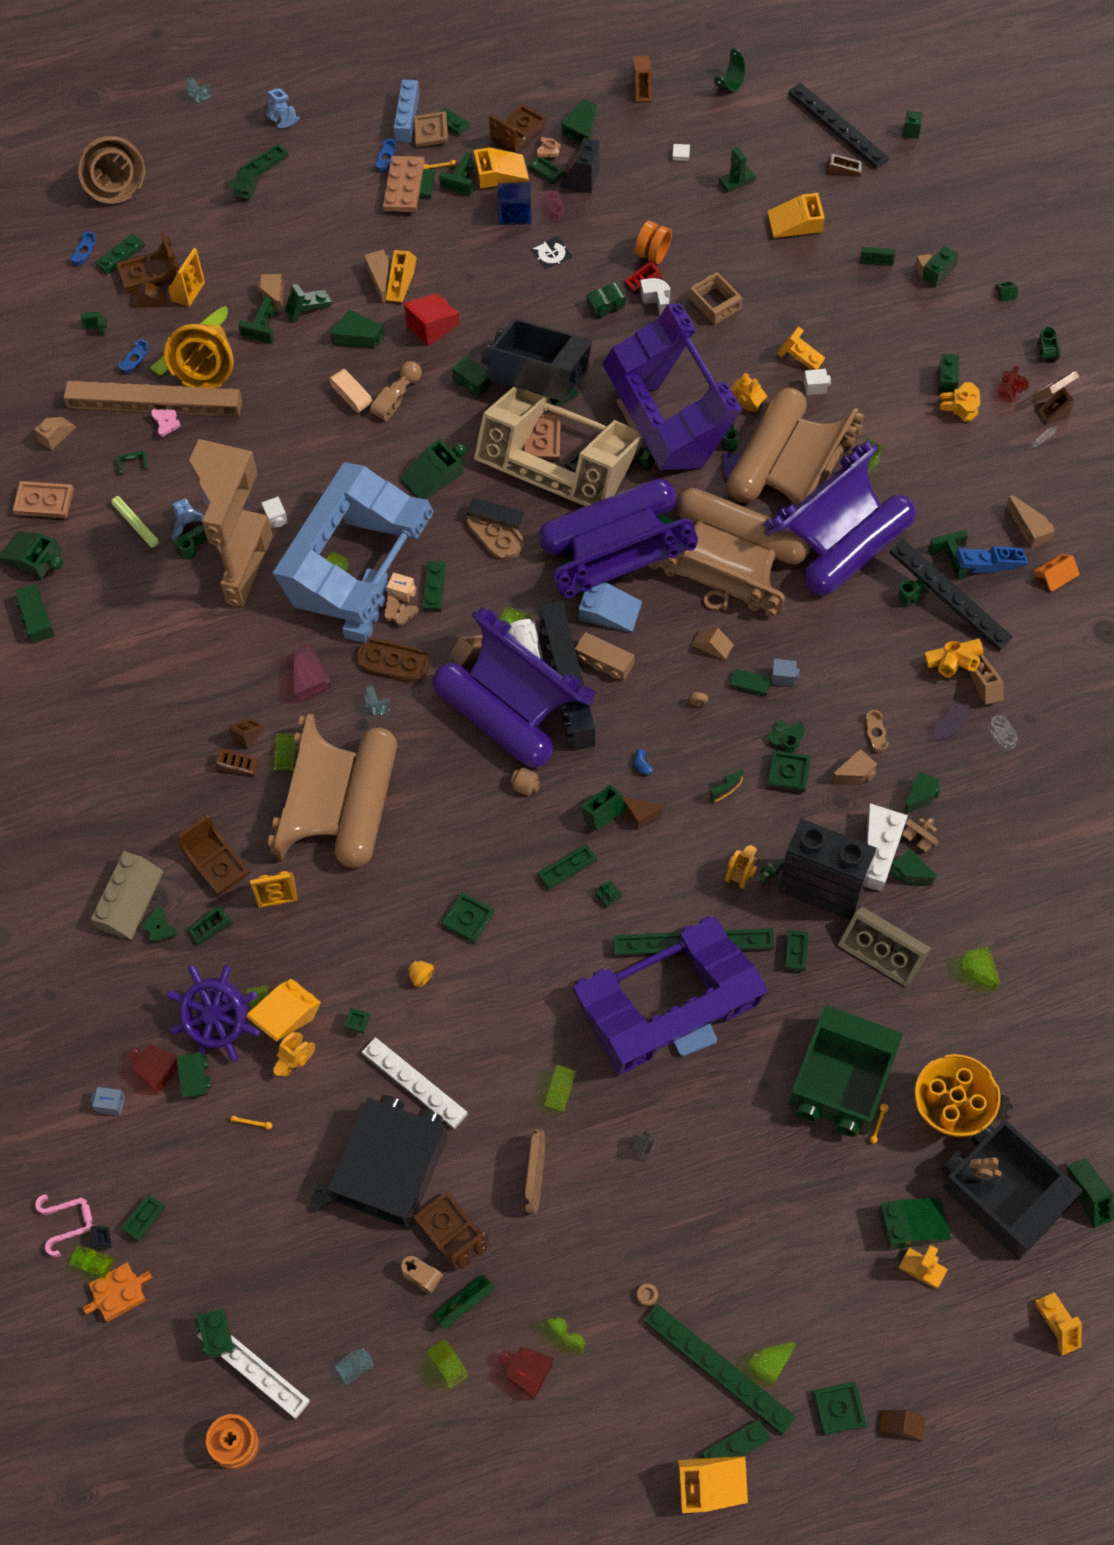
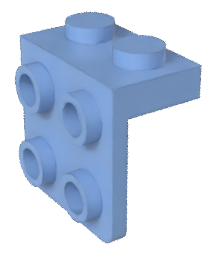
[665,1013,717,1056]

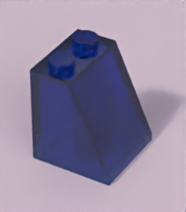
[497,182,532,225]

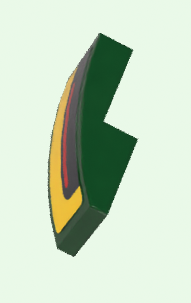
[710,769,744,804]

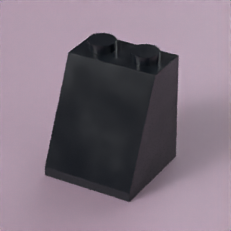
[560,138,600,193]

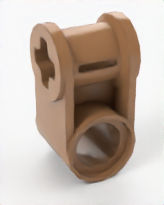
[401,1256,443,1294]

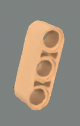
[329,369,373,413]

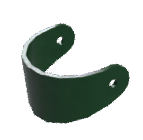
[714,48,745,92]

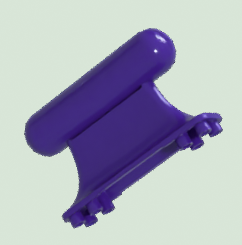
[762,440,916,596]
[539,479,698,598]
[432,607,596,768]

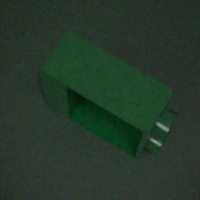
[789,1004,904,1137]

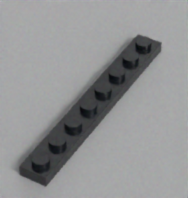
[788,83,889,170]
[889,539,1013,652]

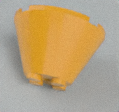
[915,1054,1000,1137]

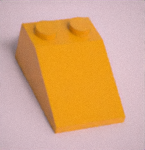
[168,248,205,307]
[250,871,298,908]
[246,979,321,1041]

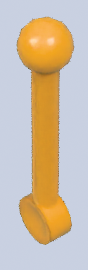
[424,160,456,169]
[869,1104,888,1144]
[230,1116,272,1130]

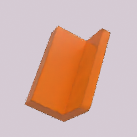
[1034,553,1079,591]

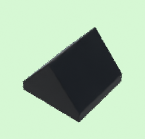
[90,1226,112,1252]

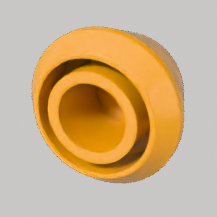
[408,961,434,987]

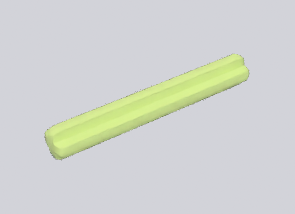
[111,496,159,548]

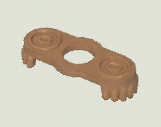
[866,710,889,753]

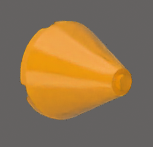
[164,324,234,388]

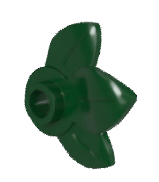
[767,720,805,752]

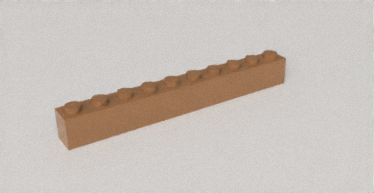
[64,381,242,417]

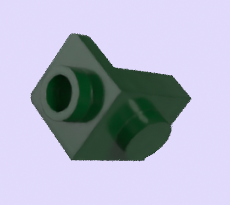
[81,311,107,335]

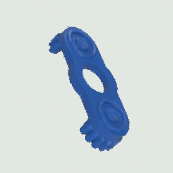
[375,138,396,172]
[70,231,96,266]
[118,339,148,374]

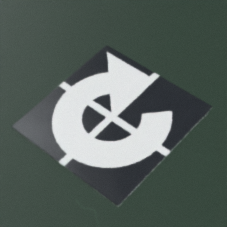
[531,236,573,270]

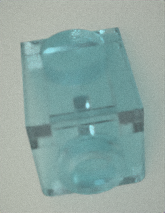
[186,77,212,103]
[364,685,391,715]
[335,1349,374,1385]

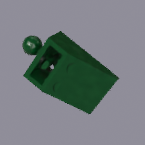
[400,439,466,500]
[0,531,63,579]

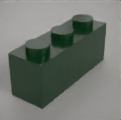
[14,584,55,643]

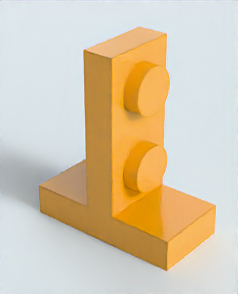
[776,326,825,370]
[899,1245,948,1289]
[1035,1292,1082,1356]

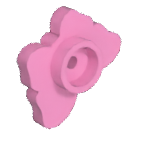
[151,409,180,437]

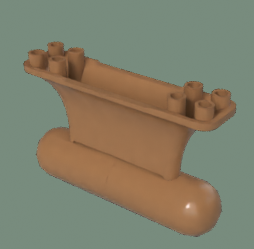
[726,388,865,507]
[648,487,811,618]
[268,713,397,868]

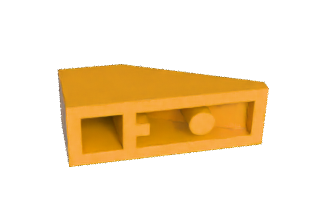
[386,250,417,302]

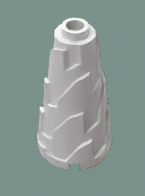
[508,619,543,660]

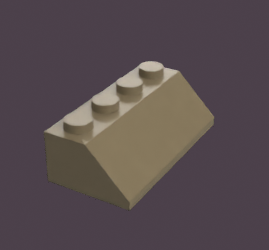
[91,851,164,940]
[838,907,931,987]

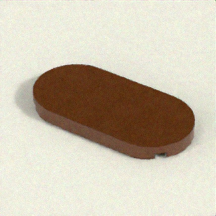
[357,639,430,682]

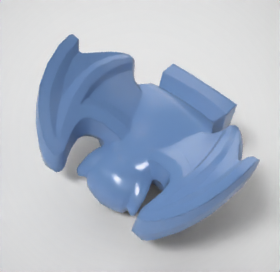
[266,88,300,128]
[171,498,205,540]

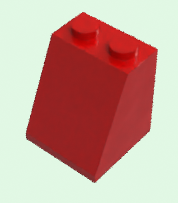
[404,294,459,346]

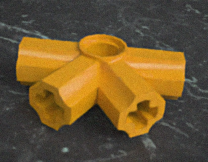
[924,639,984,677]

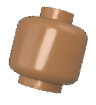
[511,768,541,796]

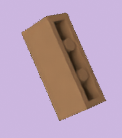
[575,632,635,681]

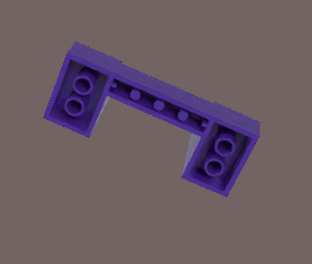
[602,304,742,470]
[572,916,769,1077]

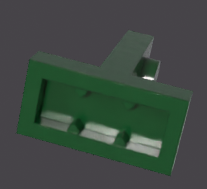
[719,147,756,193]
[439,151,475,196]
[285,284,332,322]
[238,297,275,344]
[929,530,968,580]

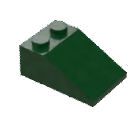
[878,1198,951,1251]

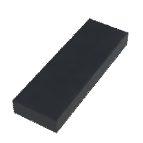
[467,498,524,529]

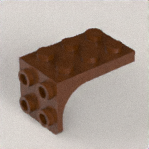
[489,103,547,153]
[116,232,179,292]
[177,814,250,896]
[414,1191,489,1271]

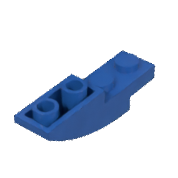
[955,546,1028,573]

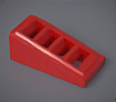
[624,261,663,294]

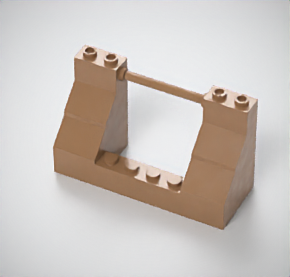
[190,439,273,607]

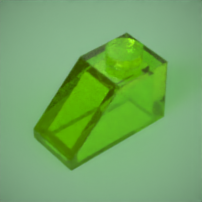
[961,947,1001,992]
[427,1339,468,1388]
[749,1342,796,1386]

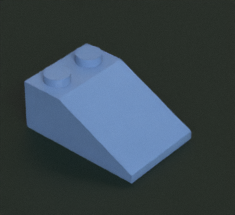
[579,582,642,633]

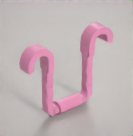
[35,1194,93,1258]

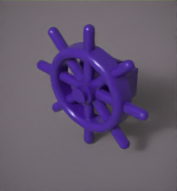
[166,965,261,1062]

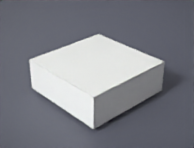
[673,144,690,161]

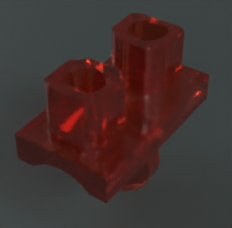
[998,366,1030,402]

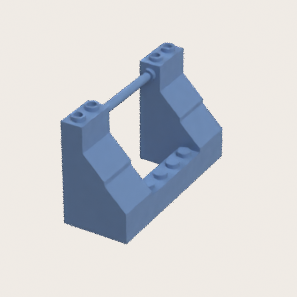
[273,462,434,624]

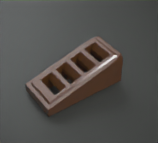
[826,153,862,176]
[216,749,259,777]

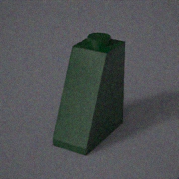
[561,99,597,144]
[330,309,385,349]
[1067,1158,1114,1228]

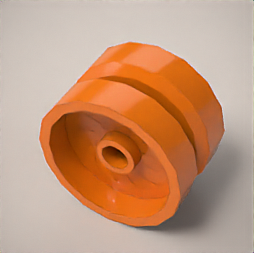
[635,221,672,264]
[206,1414,259,1470]

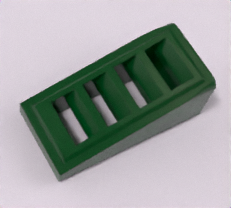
[188,905,234,945]

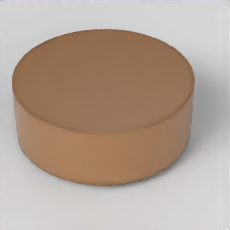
[689,692,708,706]
[636,1284,658,1307]

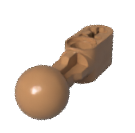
[370,361,422,421]

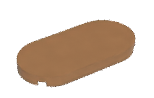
[467,515,523,560]
[525,1129,545,1214]

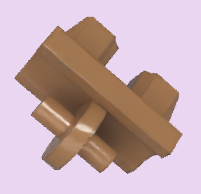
[902,818,939,853]

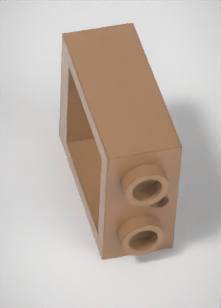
[690,272,743,325]

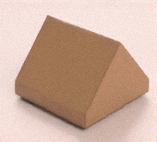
[915,254,933,278]

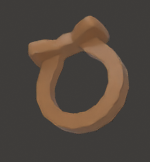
[704,590,729,611]

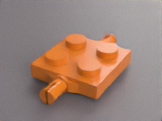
[82,1262,153,1322]

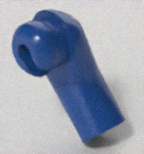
[634,749,653,775]

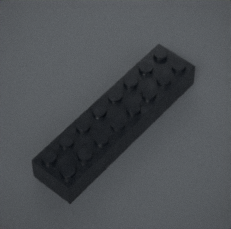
[538,600,595,751]

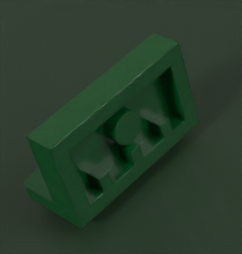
[194,1308,235,1359]

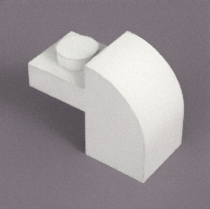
[640,278,670,315]

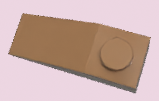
[364,249,392,303]
[1006,495,1054,548]
[969,655,1004,704]

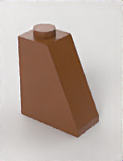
[632,56,652,102]

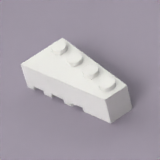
[866,804,908,892]

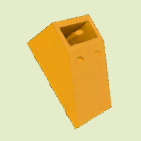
[474,148,529,189]
[767,193,825,238]
[678,1456,748,1513]

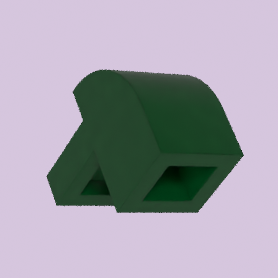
[228,169,259,199]

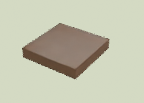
[414,111,448,147]
[1033,371,1079,401]

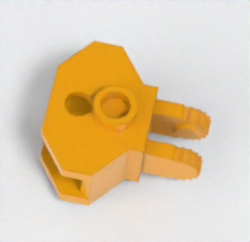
[730,373,767,412]
[939,382,980,422]
[725,845,757,890]
[274,1032,315,1077]

